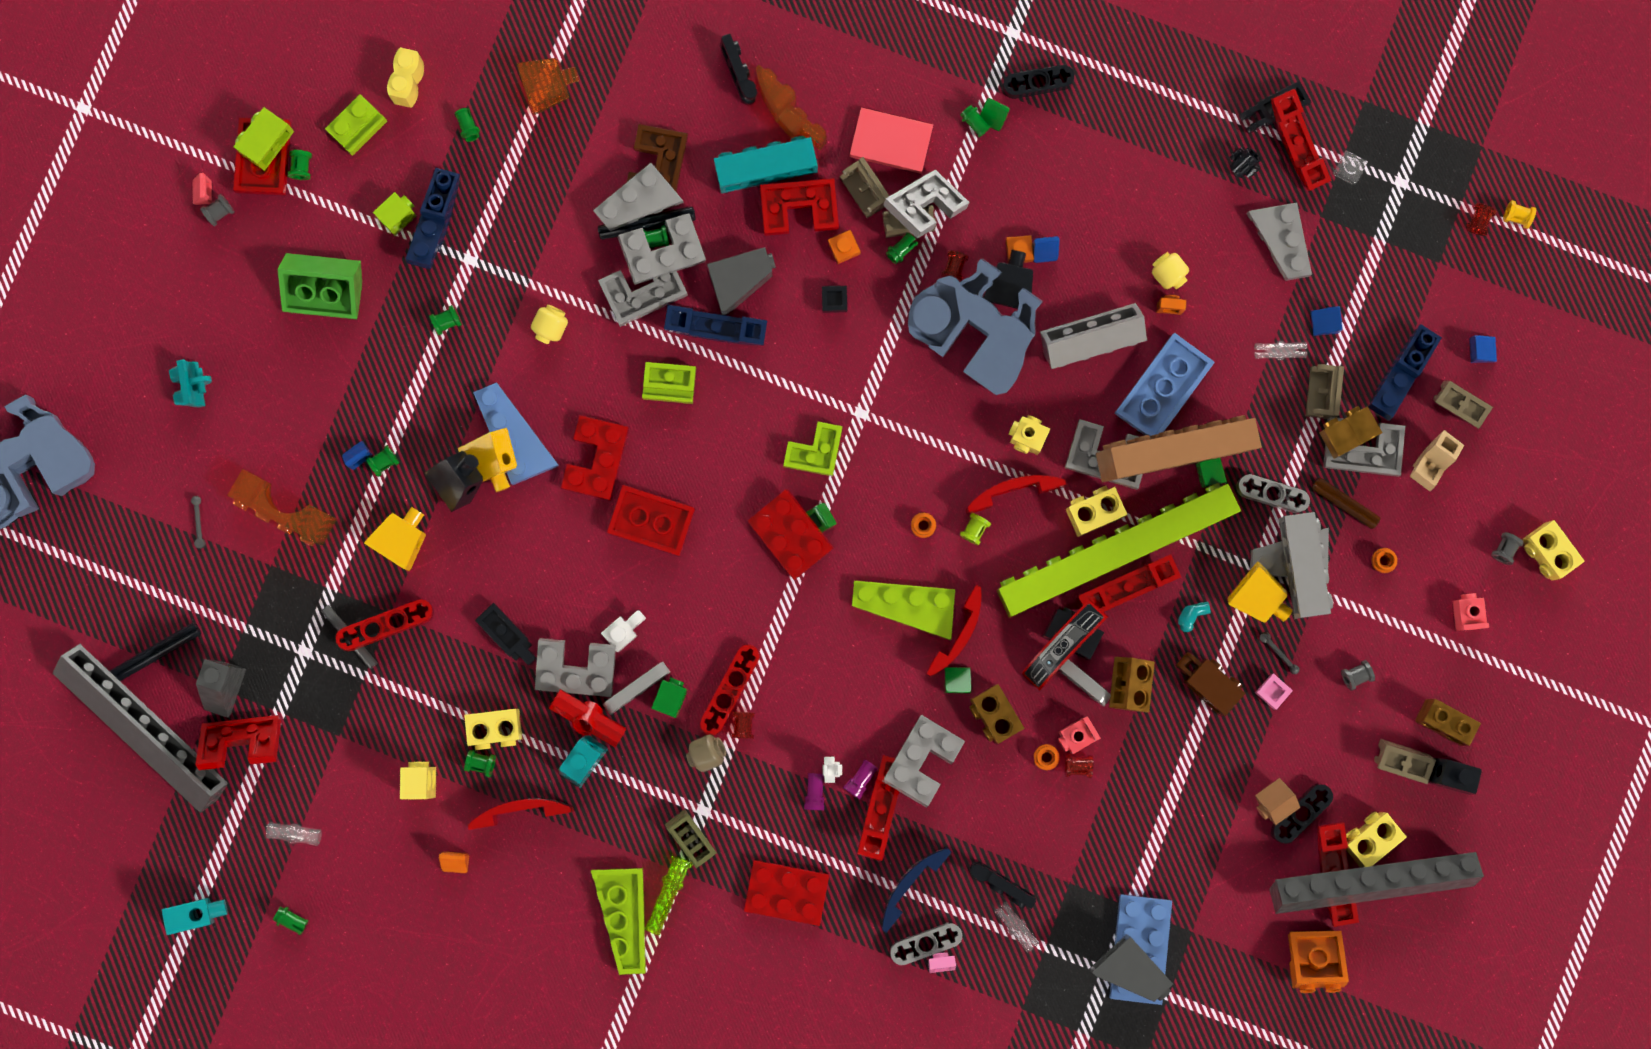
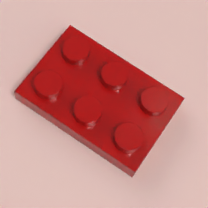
[233,117,291,195]
[607,485,695,557]
[747,489,834,580]
[744,860,829,926]

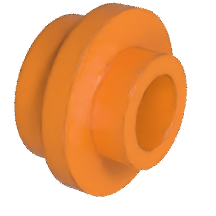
[911,513,936,538]
[1371,548,1397,573]
[1034,744,1059,770]

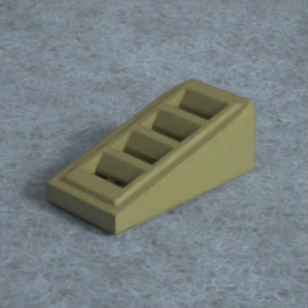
[665,810,717,869]

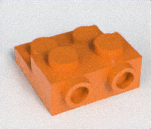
[1288,931,1349,993]

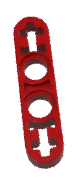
[336,599,433,651]
[700,645,760,735]

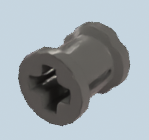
[200,194,235,226]
[1491,532,1524,565]
[1341,660,1375,691]

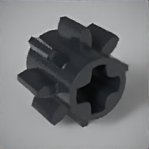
[1230,147,1261,178]

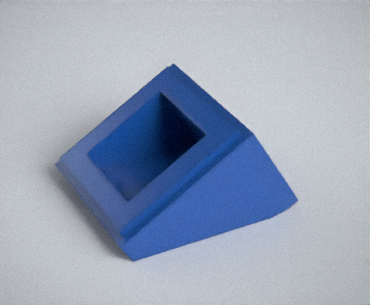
[1032,236,1060,263]
[1311,306,1343,336]
[1469,335,1497,363]
[342,441,373,470]

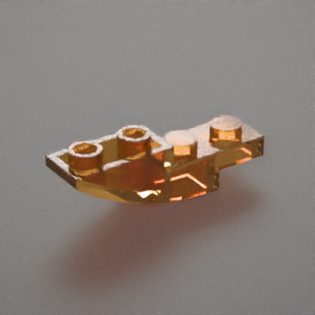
[756,65,827,150]

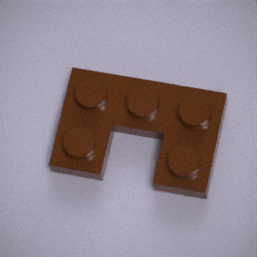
[627,124,688,207]

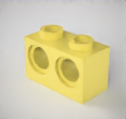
[1066,486,1128,537]
[1522,520,1585,581]
[464,709,523,750]
[400,762,436,799]
[1346,812,1407,868]

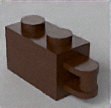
[1175,652,1246,716]

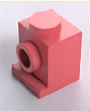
[1452,593,1489,631]
[1058,716,1101,754]

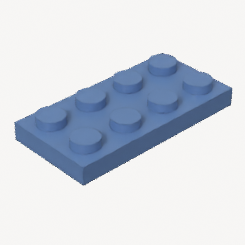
[1114,333,1215,439]
[1109,894,1172,1005]

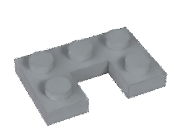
[883,170,970,239]
[618,213,706,285]
[598,270,688,327]
[1323,417,1405,477]
[1065,419,1143,490]
[535,638,616,697]
[883,715,965,808]

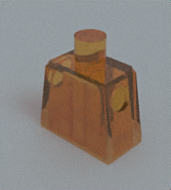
[517,58,580,115]

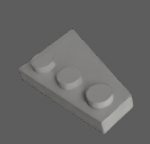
[593,163,684,231]

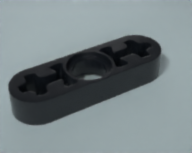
[1003,65,1074,99]
[1271,784,1333,844]

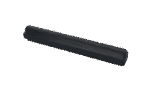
[598,206,696,240]
[109,623,201,681]

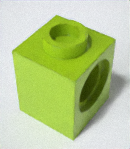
[373,192,416,236]

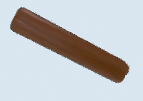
[1312,478,1381,529]

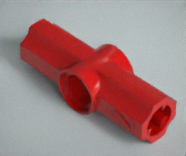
[549,689,626,747]

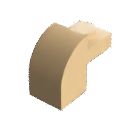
[1410,430,1464,491]

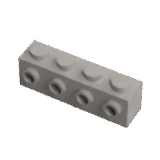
[1040,303,1147,369]
[1278,512,1333,619]

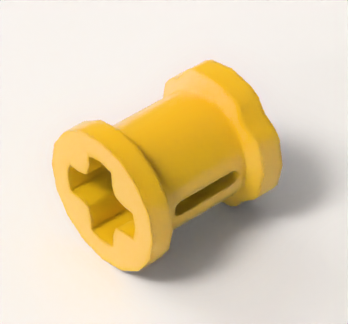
[1503,200,1536,229]

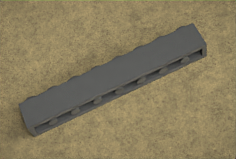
[52,644,228,813]
[1269,852,1484,914]

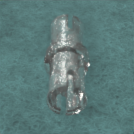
[1254,341,1307,360]
[266,822,322,846]
[994,901,1040,953]

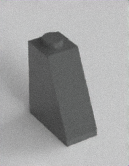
[707,247,776,316]
[196,659,246,718]
[1089,934,1173,1002]

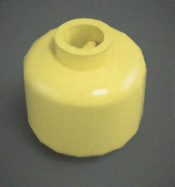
[1152,252,1189,290]
[531,305,568,344]

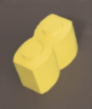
[387,47,424,108]

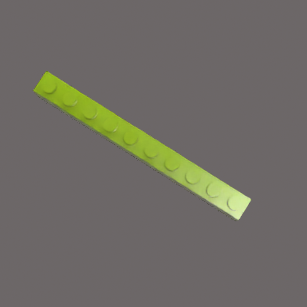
[996,483,1241,618]

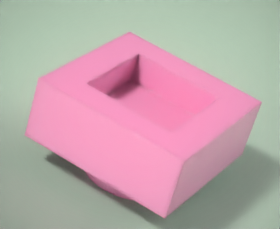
[1255,674,1293,710]
[928,953,956,973]

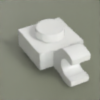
[601,611,646,652]
[822,757,842,783]

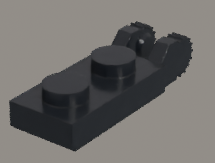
[720,34,757,106]
[1239,81,1312,134]
[970,861,1036,909]

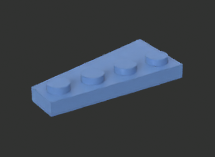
[473,383,559,485]

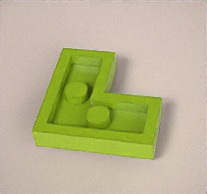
[783,422,843,477]

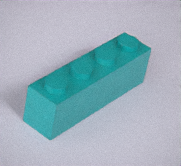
[714,136,818,194]

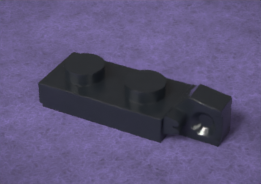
[475,603,537,666]

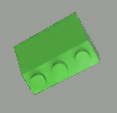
[278,253,362,319]

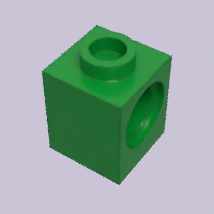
[651,677,688,718]

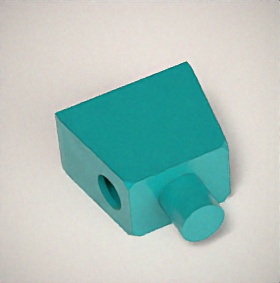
[558,735,608,788]
[161,898,228,935]

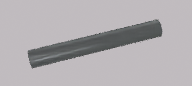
[321,605,378,669]

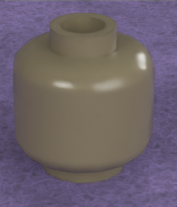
[686,735,726,772]

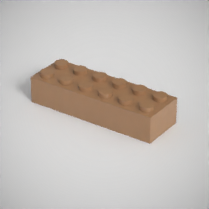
[1096,415,1262,483]

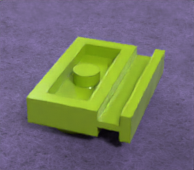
[325,94,387,156]
[642,362,696,404]

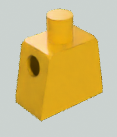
[458,428,517,493]
[364,507,426,571]
[1227,561,1293,623]

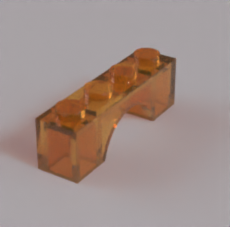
[227,469,337,547]

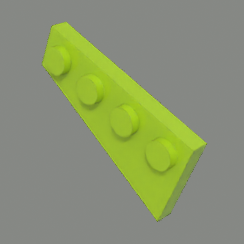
[852,581,955,640]
[591,868,646,975]

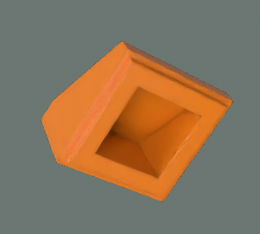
[439,851,469,873]

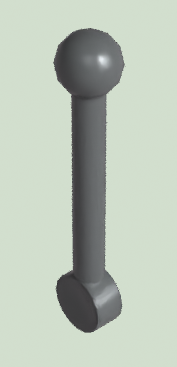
[191,496,206,549]
[1260,632,1300,674]

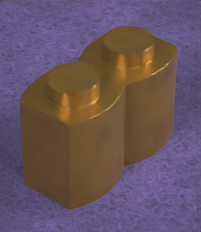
[1319,406,1382,459]

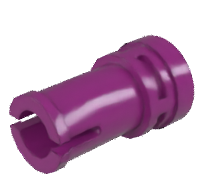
[843,760,878,800]
[804,773,825,811]

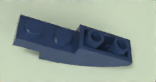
[406,168,460,270]
[1368,324,1442,421]

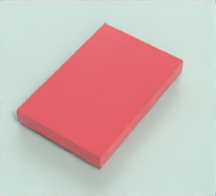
[850,108,933,174]

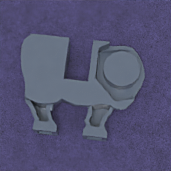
[908,259,1043,395]
[0,395,95,530]

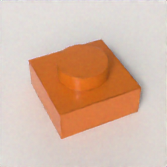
[828,230,861,264]
[1006,235,1034,263]
[1156,295,1186,315]

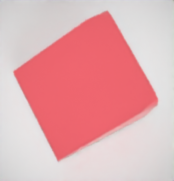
[192,173,212,205]

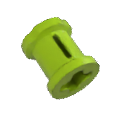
[960,513,991,546]

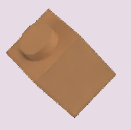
[1255,778,1300,825]

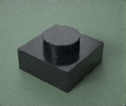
[822,286,848,313]

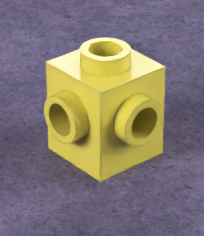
[1009,415,1050,455]

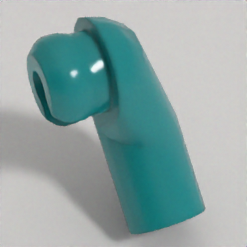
[1178,601,1211,632]

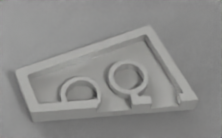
[1246,203,1312,281]
[1250,528,1329,577]

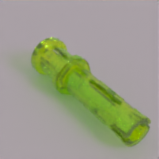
[645,855,693,935]

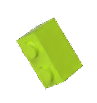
[234,107,294,171]

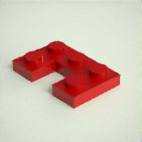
[760,178,839,236]
[561,415,629,501]
[195,715,281,770]

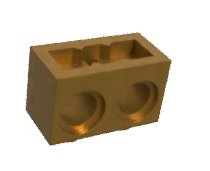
[1109,657,1155,712]
[969,684,1025,744]
[1415,699,1481,746]

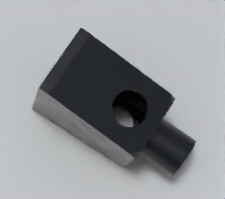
[983,250,1033,309]
[424,451,483,512]
[1428,758,1482,795]

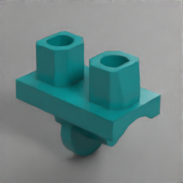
[169,359,212,407]

